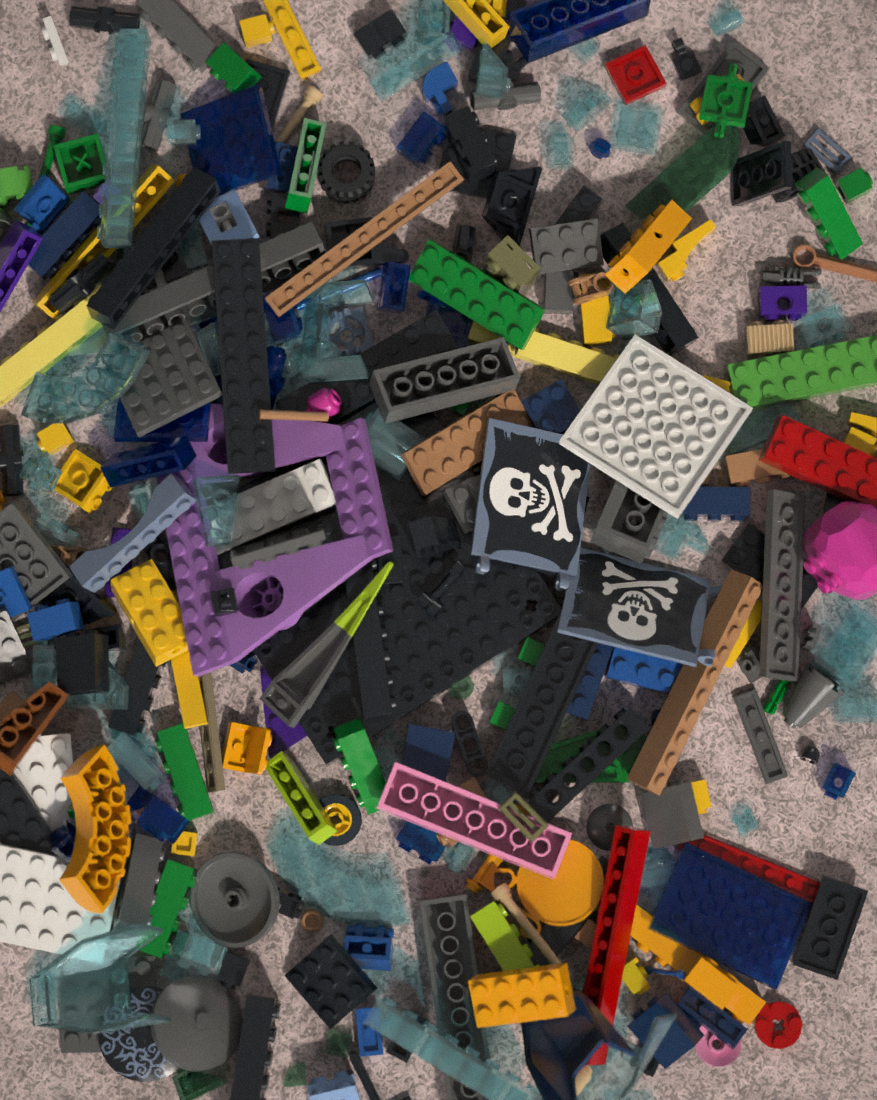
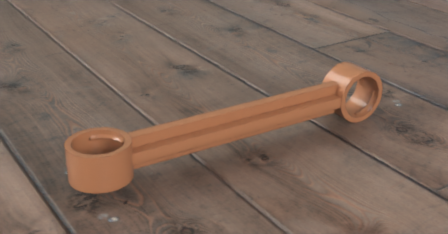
[792,245,877,283]

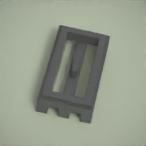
[801,623,822,651]

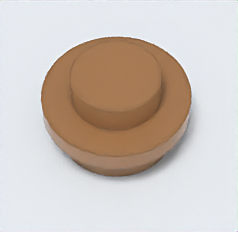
[300,909,324,933]

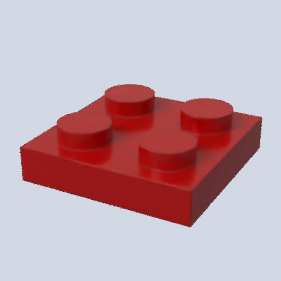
[605,45,667,105]

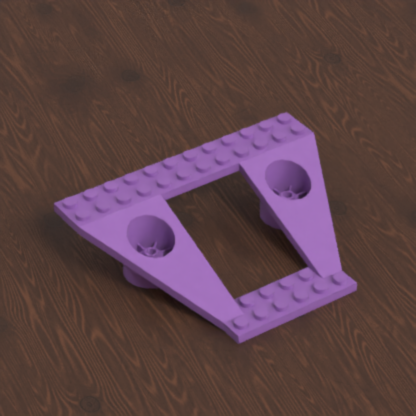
[148,403,393,677]

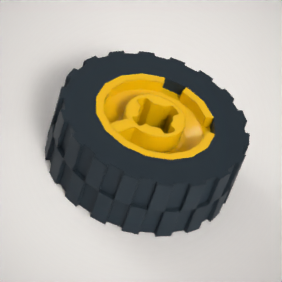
[319,794,362,846]

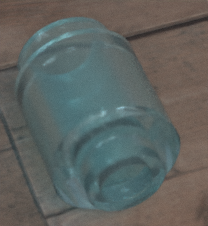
[445,842,475,874]

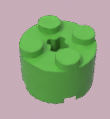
[0,166,33,208]

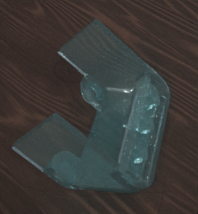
[299,279,374,383]

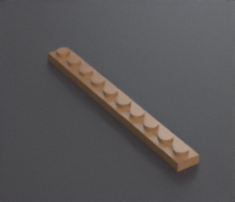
[265,161,464,318]

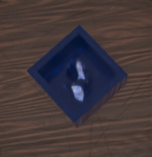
[126,785,190,844]

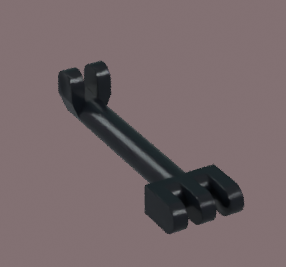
[350,1051,380,1100]

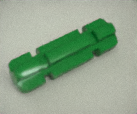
[763,680,791,715]

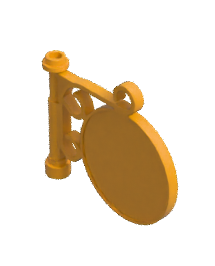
[465,802,605,939]

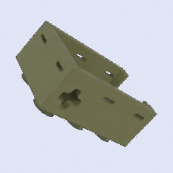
[483,235,540,295]

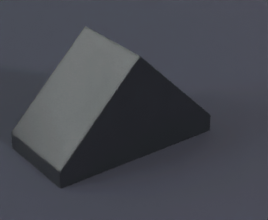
[89,624,126,651]

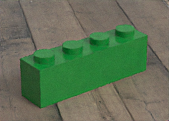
[285,118,327,213]
[795,167,863,260]
[333,718,386,815]
[155,723,215,822]
[134,859,197,958]

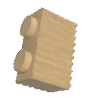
[745,320,795,357]

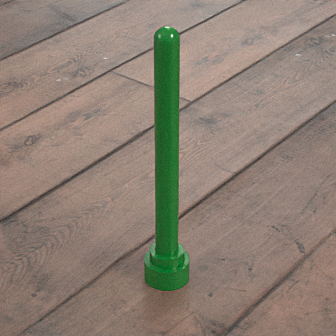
[26,125,66,226]

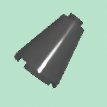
[783,662,845,729]

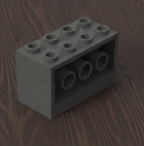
[590,480,668,564]

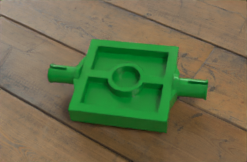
[699,64,753,138]

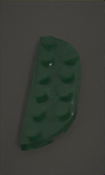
[625,124,740,219]

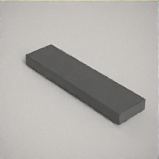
[733,688,788,784]

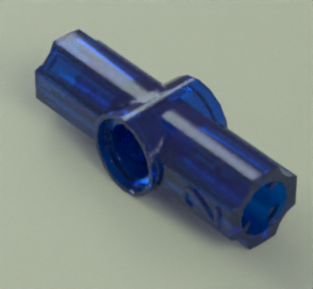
[267,346,287,410]

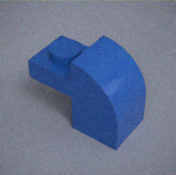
[423,62,458,116]

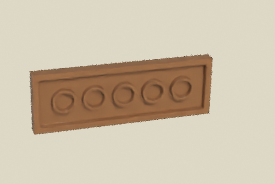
[401,390,534,495]

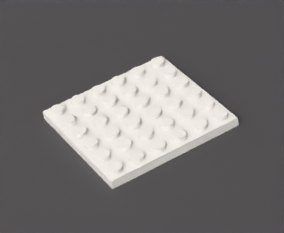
[559,334,753,519]

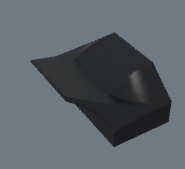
[743,95,785,147]

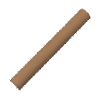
[258,409,329,421]

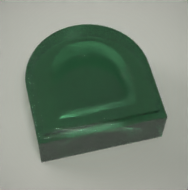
[449,677,474,699]

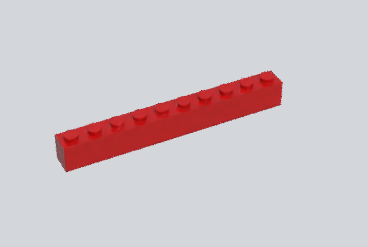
[583,825,651,1065]

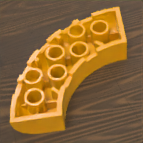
[59,744,131,913]

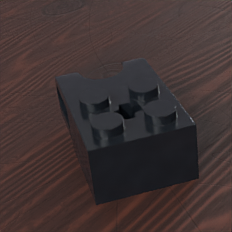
[324,217,409,270]

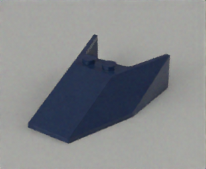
[521,985,636,1100]

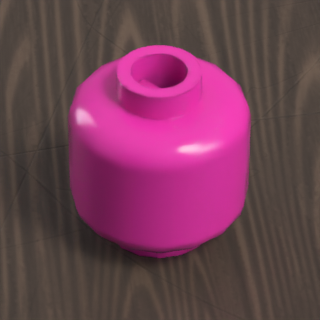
[306,387,342,422]

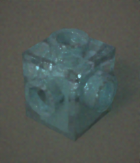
[20,456,62,492]

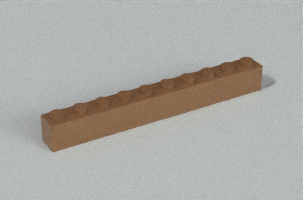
[627,570,763,796]

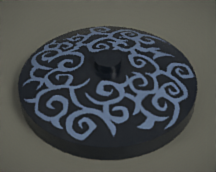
[98,986,179,1082]

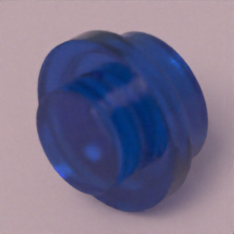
[589,138,611,159]

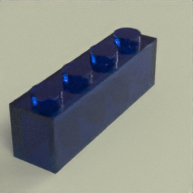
[100,436,197,488]

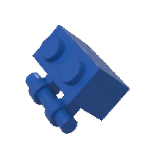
[343,924,394,971]

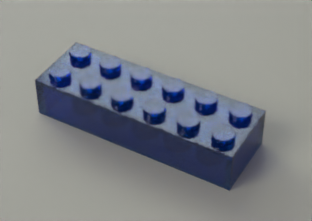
[507,0,651,63]

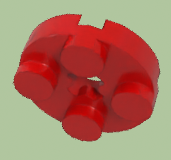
[755,1001,803,1049]

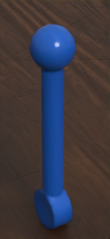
[645,965,686,979]

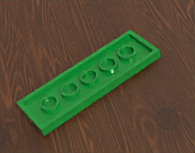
[408,239,546,350]

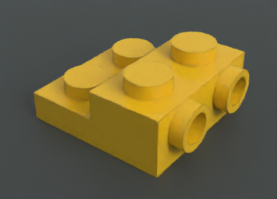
[49,449,116,514]

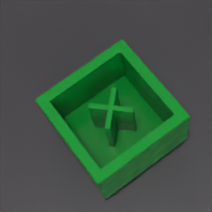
[53,133,112,195]

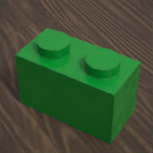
[205,42,262,97]

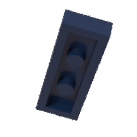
[677,986,748,1049]

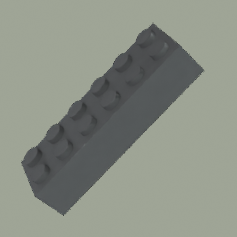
[369,337,520,424]

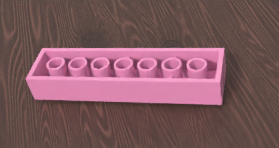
[376,762,572,879]

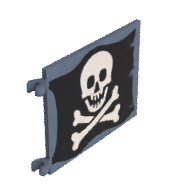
[470,418,590,591]
[557,547,722,667]

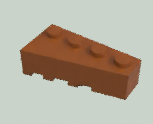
[0,681,68,776]

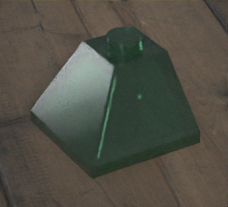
[172,1068,229,1100]

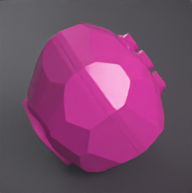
[803,501,877,600]

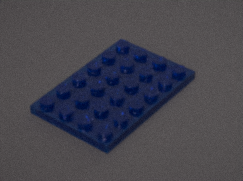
[648,842,812,990]

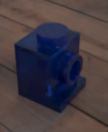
[820,763,856,801]

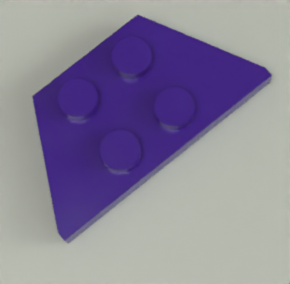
[260,669,307,758]

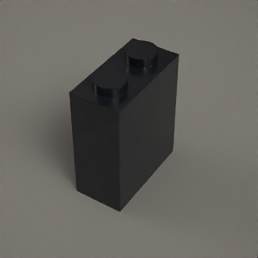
[56,630,109,696]

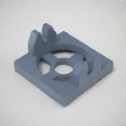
[318,307,374,364]

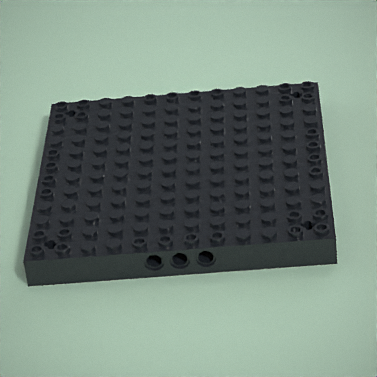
[215,402,562,767]

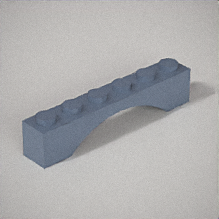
[69,473,196,593]

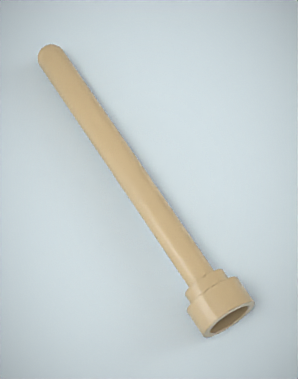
[252,85,324,181]
[491,883,570,977]

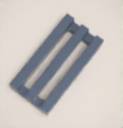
[802,128,852,175]

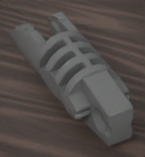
[762,266,822,289]

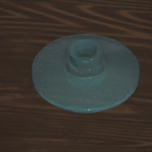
[640,844,674,887]

